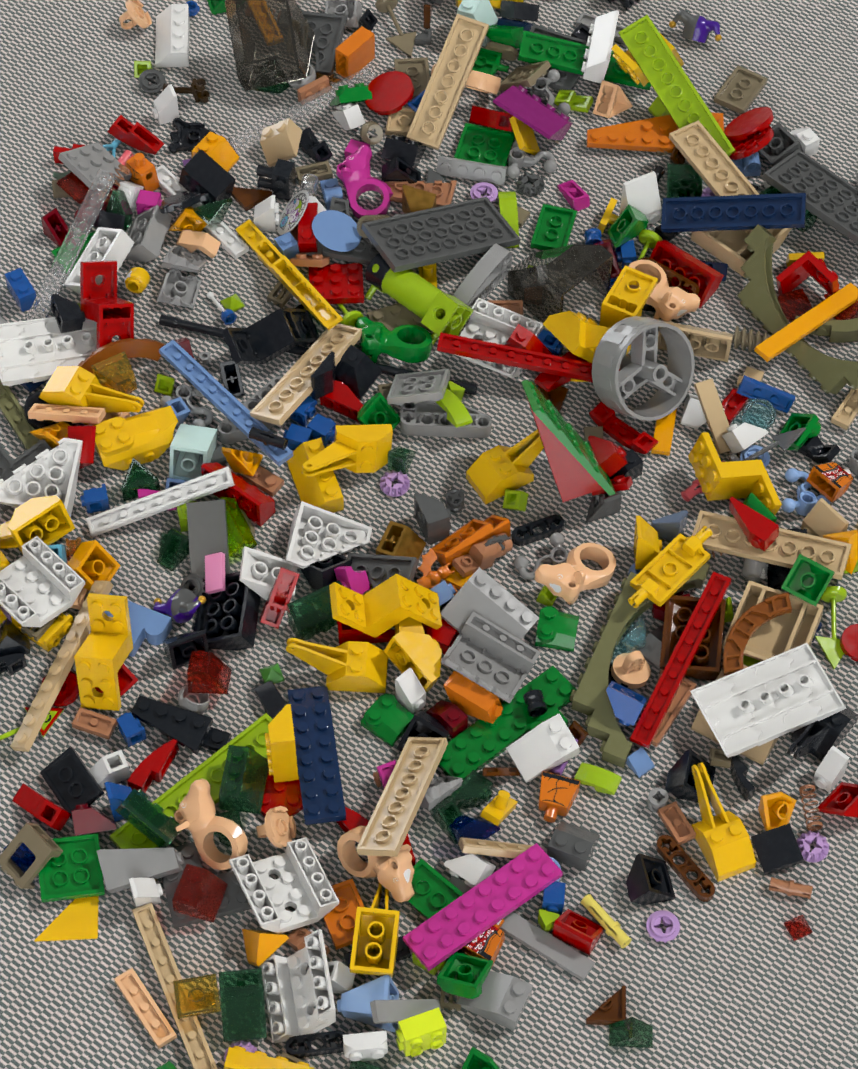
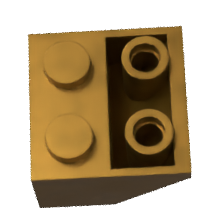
[376,520,426,560]

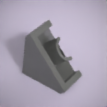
[585,492,622,524]

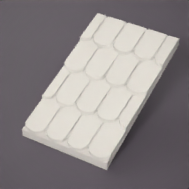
[0,317,119,386]
[690,643,846,758]

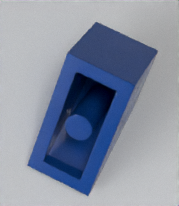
[104,782,140,822]

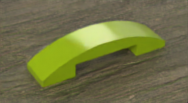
[498,191,519,248]
[436,388,473,428]

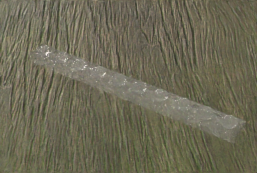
[227,65,377,153]
[25,169,116,321]

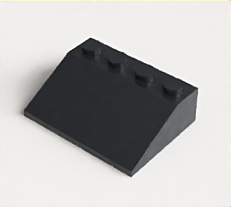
[193,571,261,651]

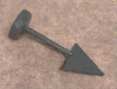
[728,427,806,462]

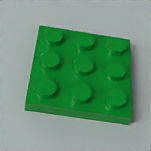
[454,123,515,167]
[39,834,105,903]

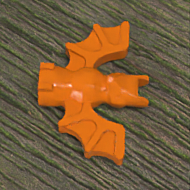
[416,548,458,596]

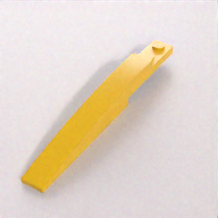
[235,219,343,331]

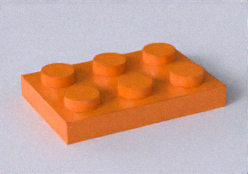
[323,878,364,950]

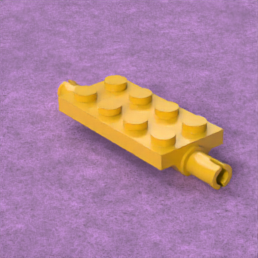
[628,526,713,608]

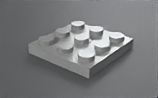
[58,142,132,191]
[387,368,451,406]

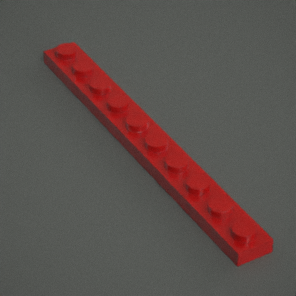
[437,332,621,383]
[630,571,731,749]

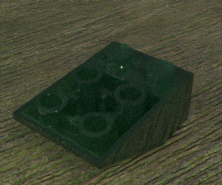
[666,164,702,198]
[219,968,267,1042]

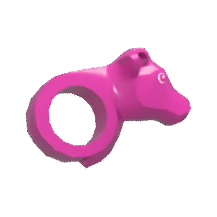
[336,145,393,219]

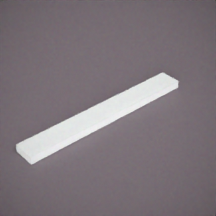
[156,165,249,260]
[86,466,235,537]

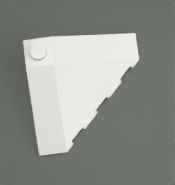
[0,438,83,518]
[285,501,372,569]

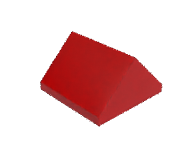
[67,426,96,469]
[553,909,605,956]

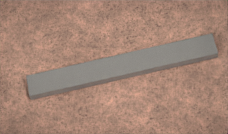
[449,876,595,981]

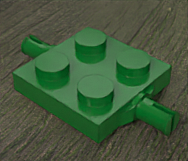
[472,48,509,76]

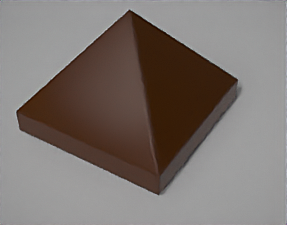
[669,146,685,169]
[569,721,588,747]

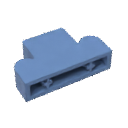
[105,593,173,657]

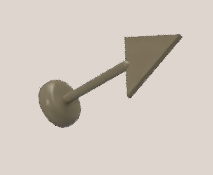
[375,0,417,57]

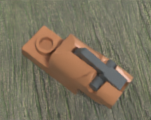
[452,533,513,578]

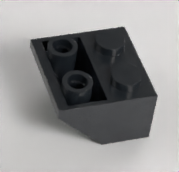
[381,134,427,167]

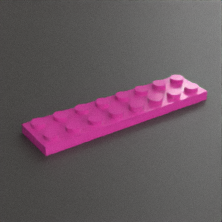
[403,843,563,971]

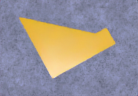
[34,896,99,942]

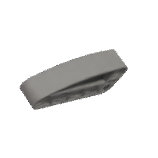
[453,243,512,308]
[218,376,282,445]
[400,400,492,438]

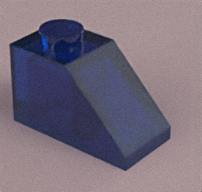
[449,815,501,846]

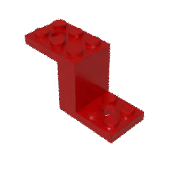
[80,260,134,349]

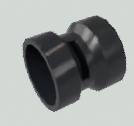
[523,690,548,717]

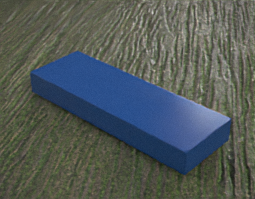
[737,375,795,414]

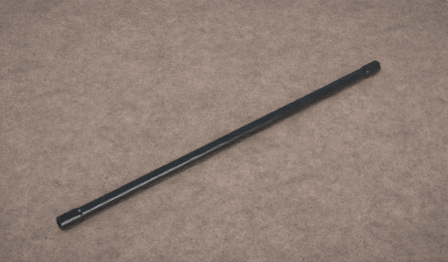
[159,314,478,395]

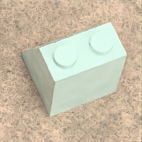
[457,0,498,47]
[169,424,217,481]

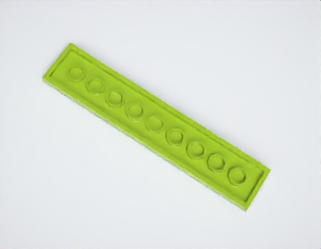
[618,14,736,157]
[109,713,273,849]

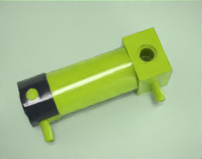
[365,253,474,345]

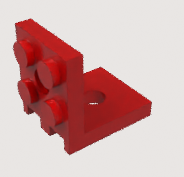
[776,251,840,298]

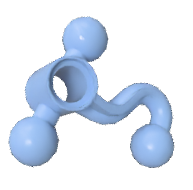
[781,468,830,516]

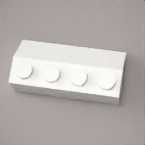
[155,4,190,68]
[581,10,619,83]
[64,227,135,295]

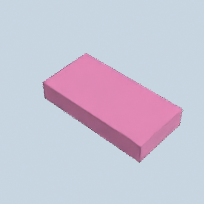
[205,552,226,594]

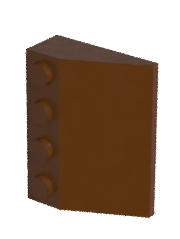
[660,595,726,681]

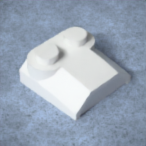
[343,1030,388,1062]

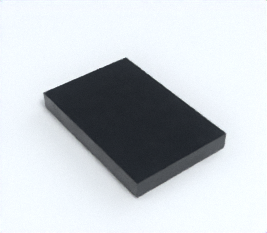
[40,746,104,819]

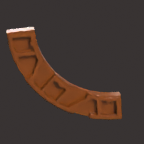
[78,338,165,375]
[723,593,792,676]

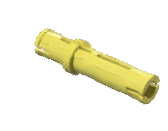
[580,894,632,948]

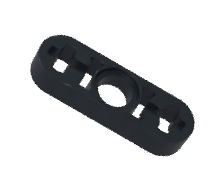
[512,514,564,546]
[286,1030,347,1058]

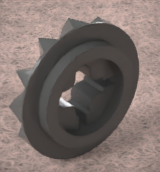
[138,69,166,95]
[517,172,545,196]
[180,573,206,598]

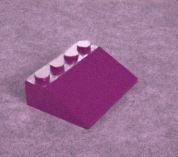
[493,85,573,141]

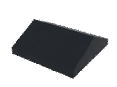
[311,351,336,400]

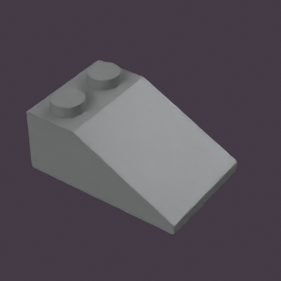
[455,971,533,1031]

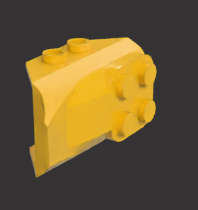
[93,406,178,471]

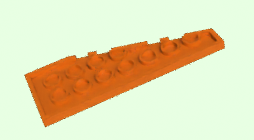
[587,112,724,153]

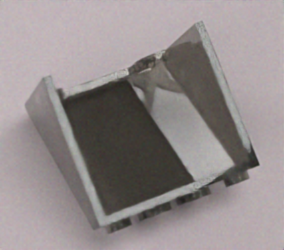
[225,0,315,91]
[508,244,613,323]

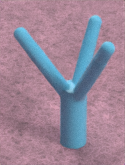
[103,139,121,157]

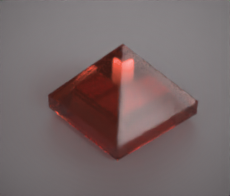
[784,915,813,941]

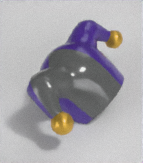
[669,10,722,43]
[153,588,206,624]

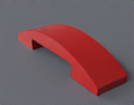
[589,402,658,454]

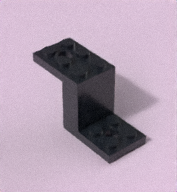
[222,308,320,364]

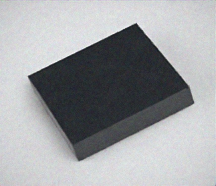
[751,823,804,875]

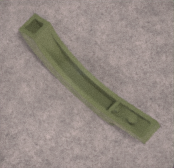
[795,316,858,343]

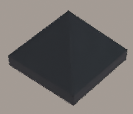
[360,8,378,31]

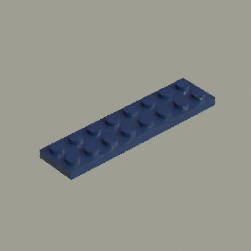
[661,193,806,233]
[288,686,346,825]

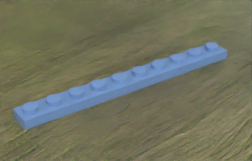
[159,340,293,466]

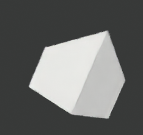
[680,393,725,430]

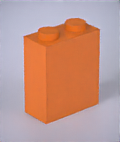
[335,26,375,80]

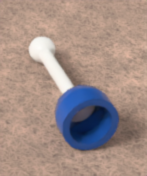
[207,292,237,325]

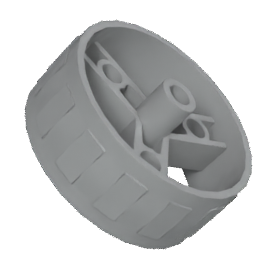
[592,316,695,421]

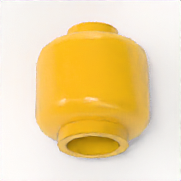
[124,267,150,294]

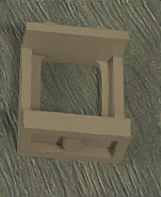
[0,822,63,889]

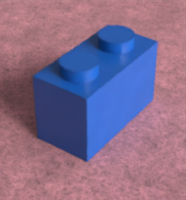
[4,267,38,312]

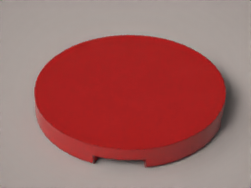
[365,71,414,115]
[724,107,774,142]
[729,125,774,160]

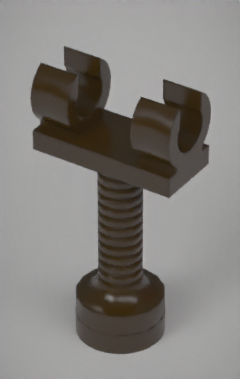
[163,78,210,103]

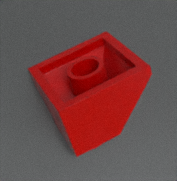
[817,782,858,817]

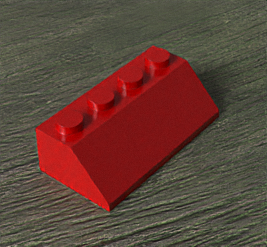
[650,240,724,308]
[201,462,276,527]

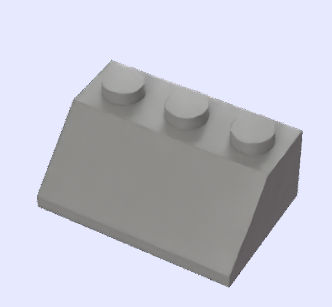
[125,205,173,263]

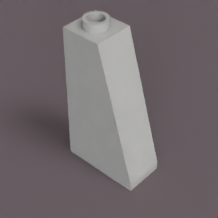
[97,847,184,894]

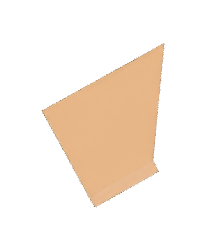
[593,80,633,118]

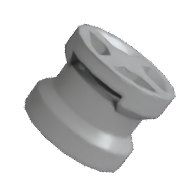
[647,788,669,813]

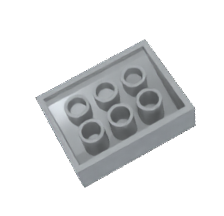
[440,567,539,640]

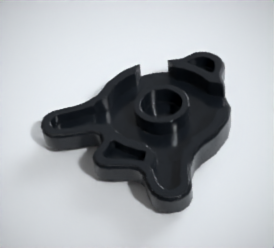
[168,118,216,153]
[160,191,210,214]

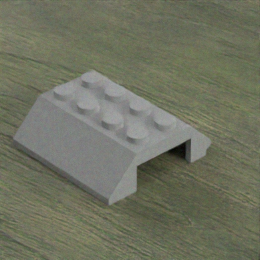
[441,611,541,703]

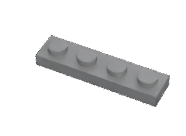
[436,156,507,186]

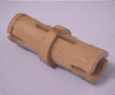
[769,877,813,899]

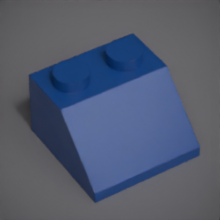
[606,681,648,726]

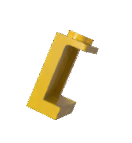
[11,613,74,652]

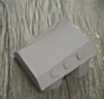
[325,0,363,28]
[160,245,207,273]
[156,269,202,308]
[419,776,463,811]

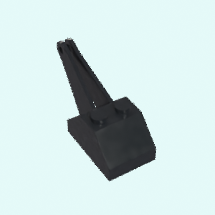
[787,707,858,761]

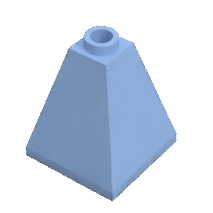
[337,975,399,1032]

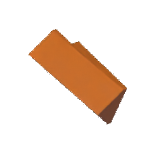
[429,515,511,570]

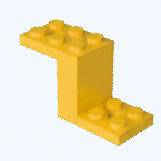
[611,32,684,86]
[587,266,658,368]
[688,432,782,515]
[329,574,442,638]
[74,593,133,711]

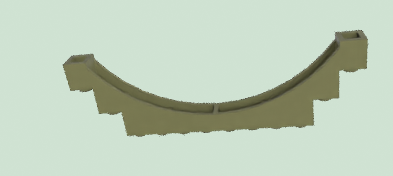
[737,224,858,395]
[570,563,710,768]

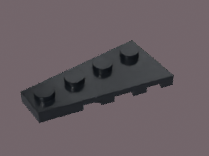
[131,695,213,755]

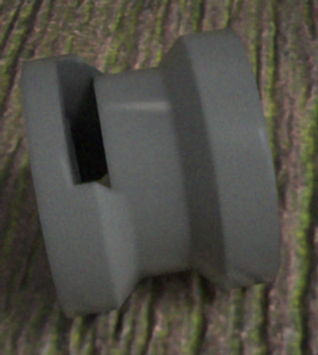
[445,489,465,513]

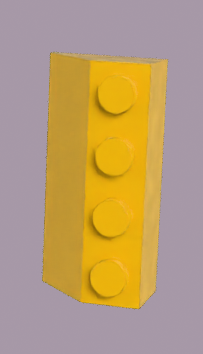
[286,438,344,513]
[265,704,299,783]
[223,1046,314,1069]

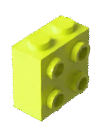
[396,1007,447,1057]

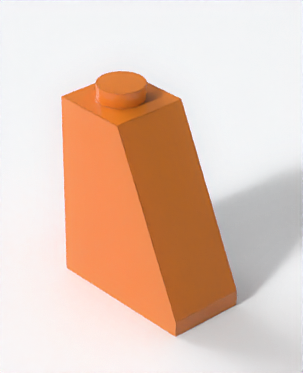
[443,671,503,724]

